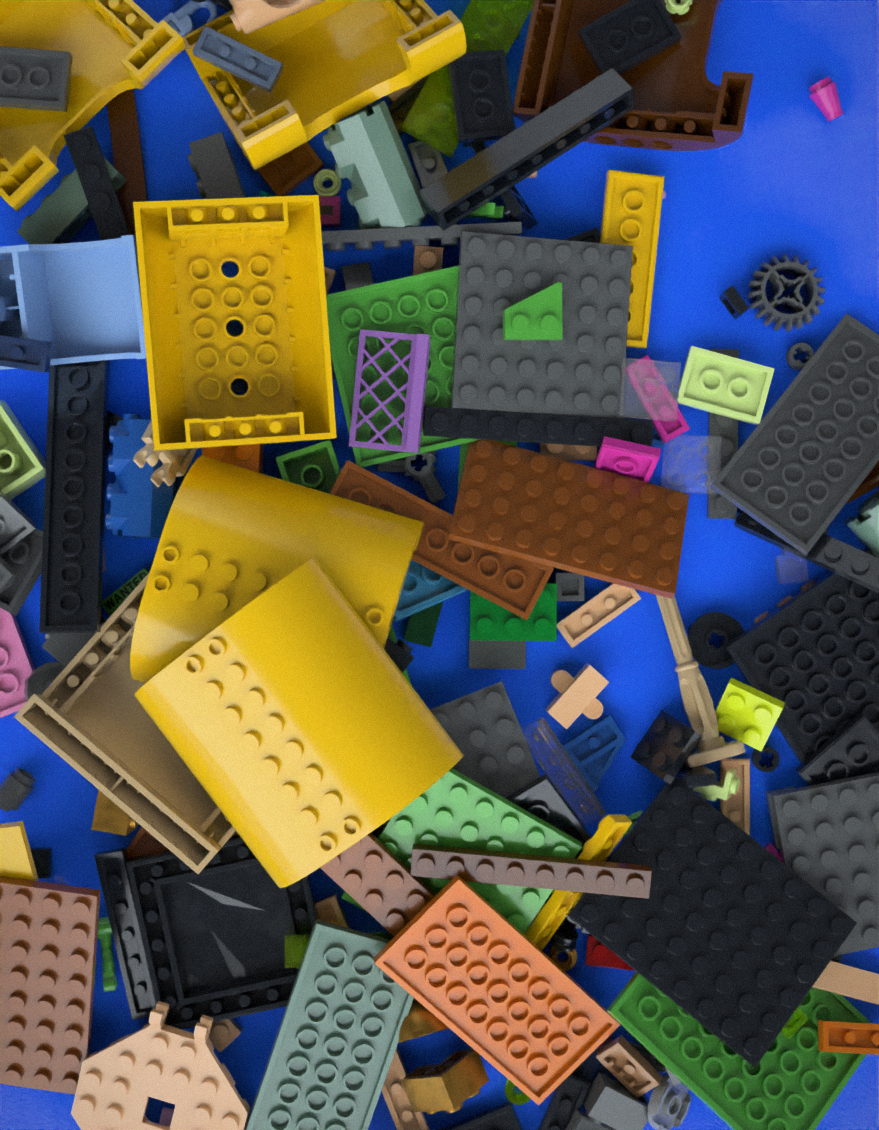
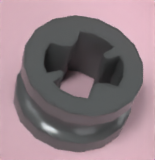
[785,343,814,370]

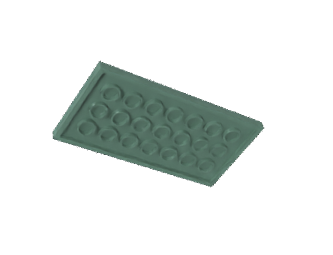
[245,919,414,1130]

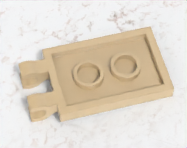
[133,419,198,487]

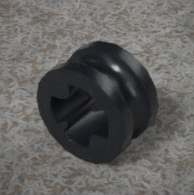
[751,746,779,772]
[550,927,578,952]

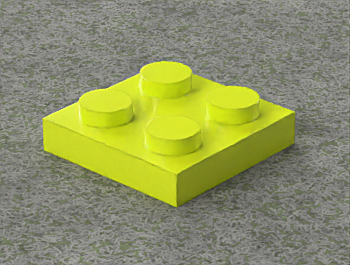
[715,678,785,751]

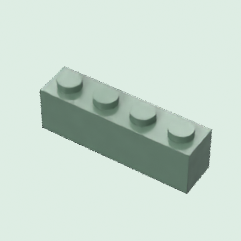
[17,157,127,244]

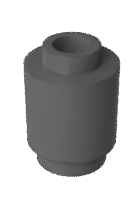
[0,767,36,812]

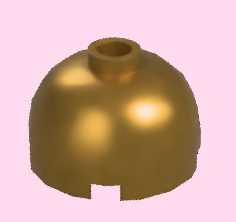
[397,998,449,1043]

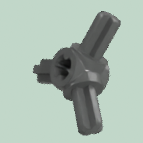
[377,450,446,504]

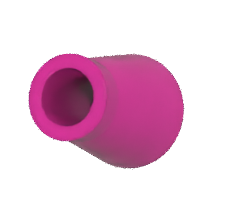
[809,76,844,122]

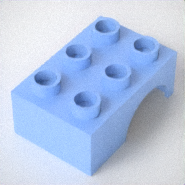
[0,235,146,370]

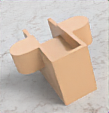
[545,663,609,729]

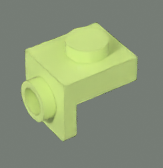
[693,768,740,801]

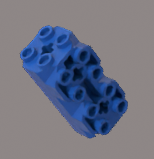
[105,414,178,539]

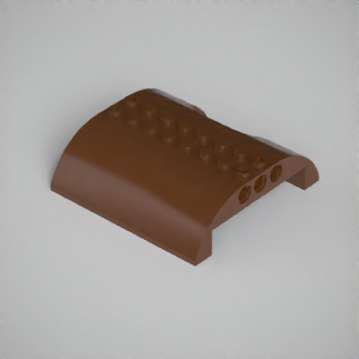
[512,0,754,151]

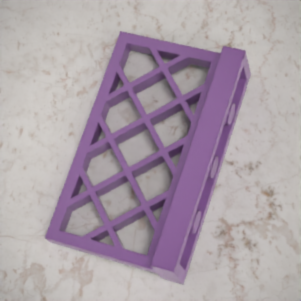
[349,329,431,454]

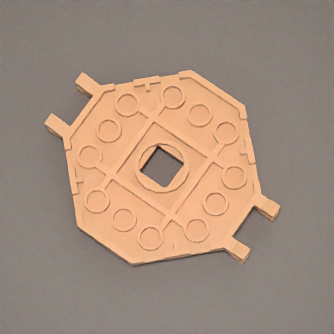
[71,1001,251,1130]

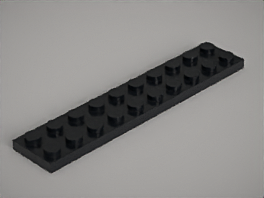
[39,360,109,634]

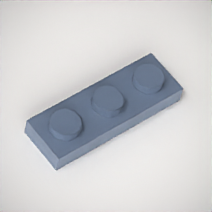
[192,26,284,93]

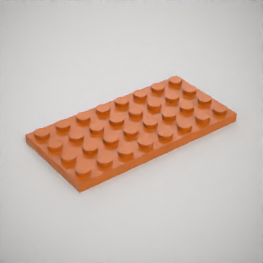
[373,875,620,1105]

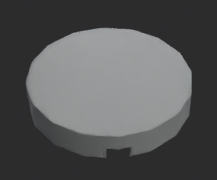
[647,1074,691,1130]

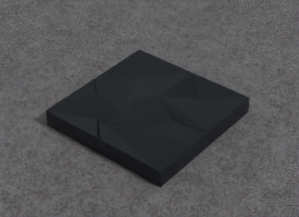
[126,835,319,1029]

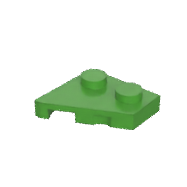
[503,282,563,340]

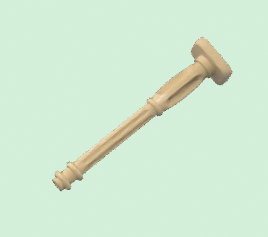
[656,595,746,768]

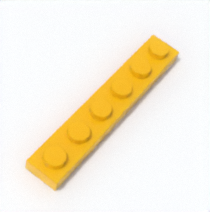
[524,814,632,950]

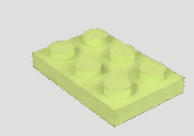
[675,346,774,425]

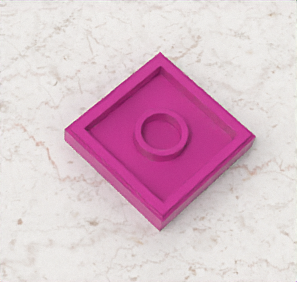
[593,436,661,483]

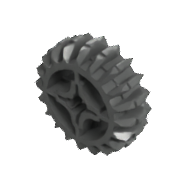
[747,254,826,332]

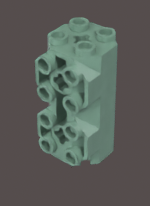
[323,100,428,230]

